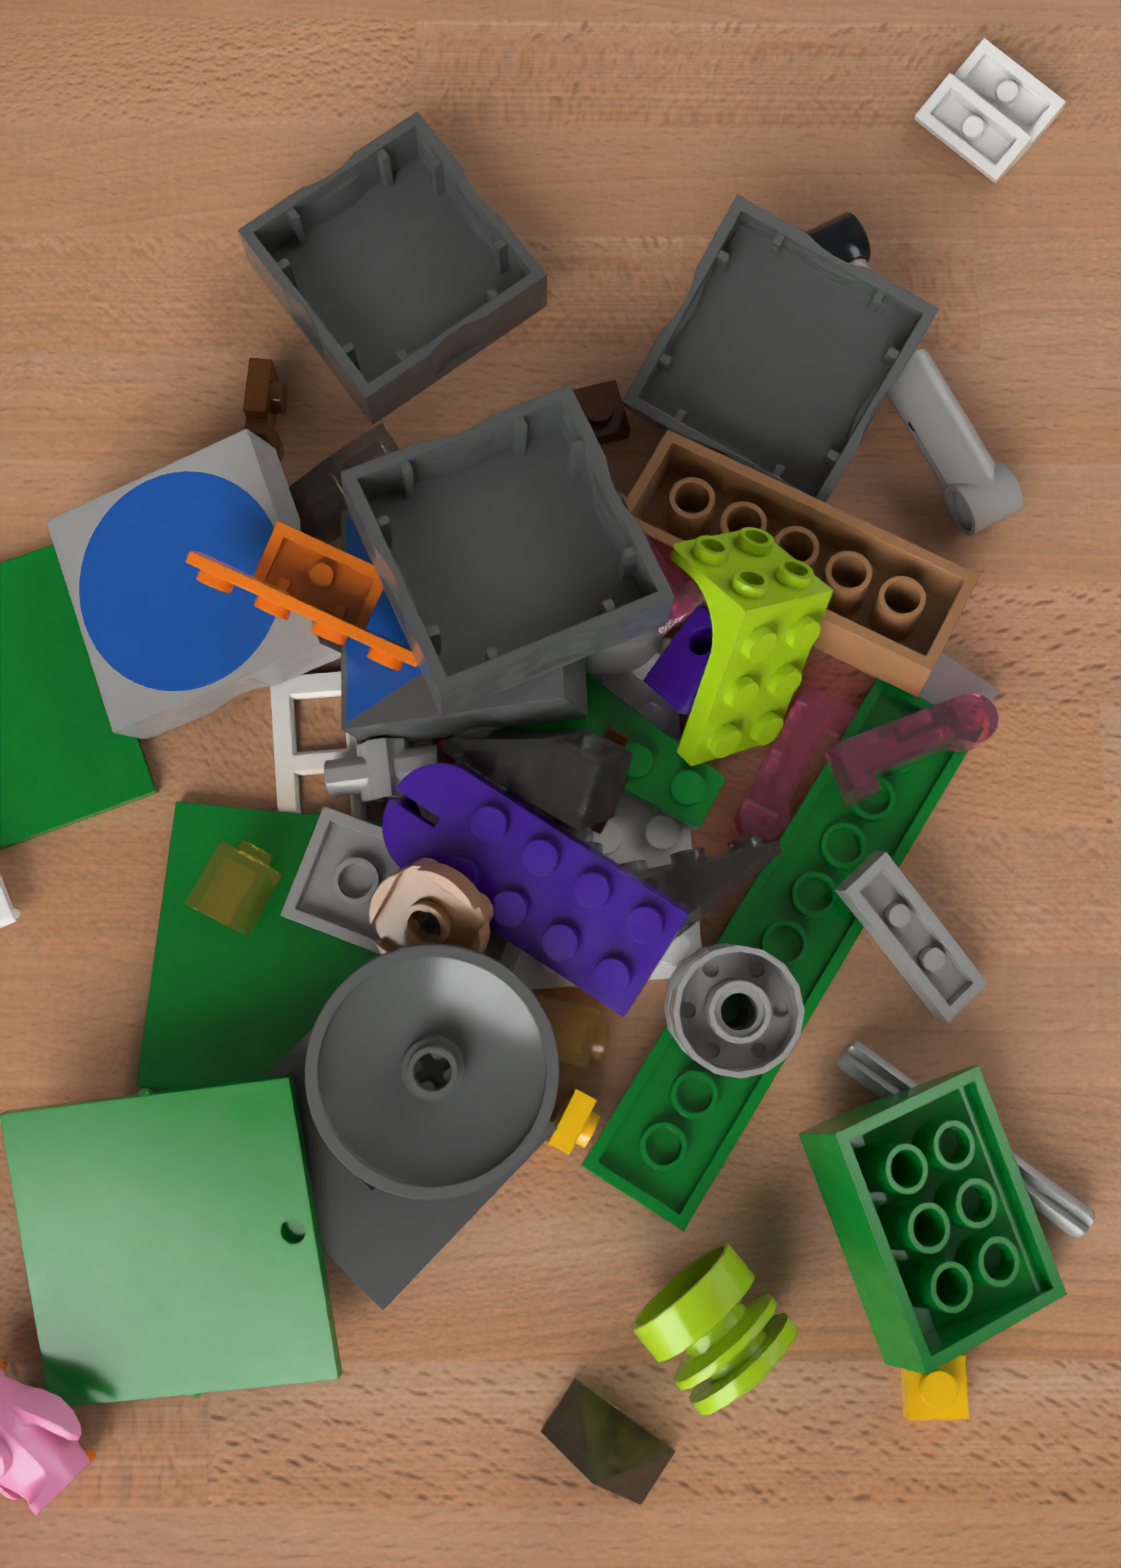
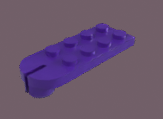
[382,762,692,1017]

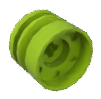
[631,1242,798,1416]

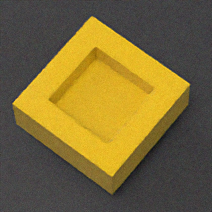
[546,1088,601,1155]
[901,1354,969,1420]

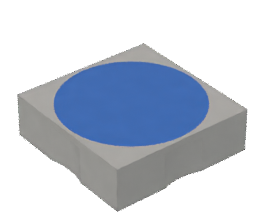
[46,429,341,740]

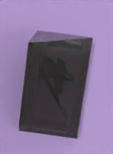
[541,1377,675,1505]

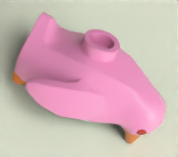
[0,1360,97,1516]

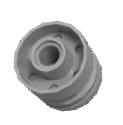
[663,943,805,1079]

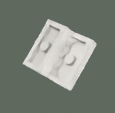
[914,38,1066,184]

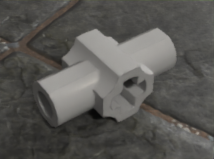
[324,738,445,804]

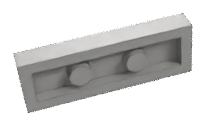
[834,851,988,1023]

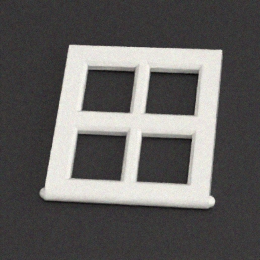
[270,671,439,825]

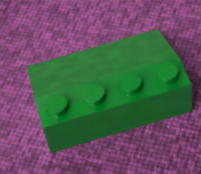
[798,1065,1067,1374]

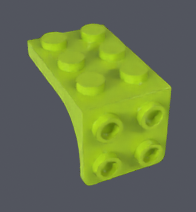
[670,527,834,766]

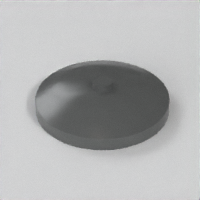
[305,943,559,1200]

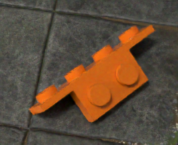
[185,521,417,671]

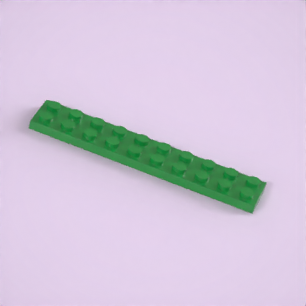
[581,678,979,1232]

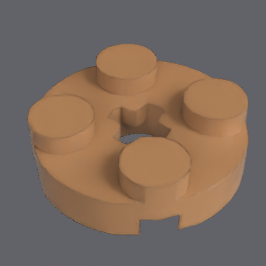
[369,858,494,955]

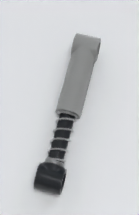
[805,212,1023,536]

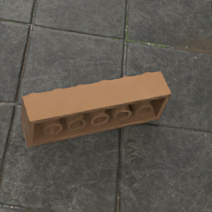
[623,429,981,697]

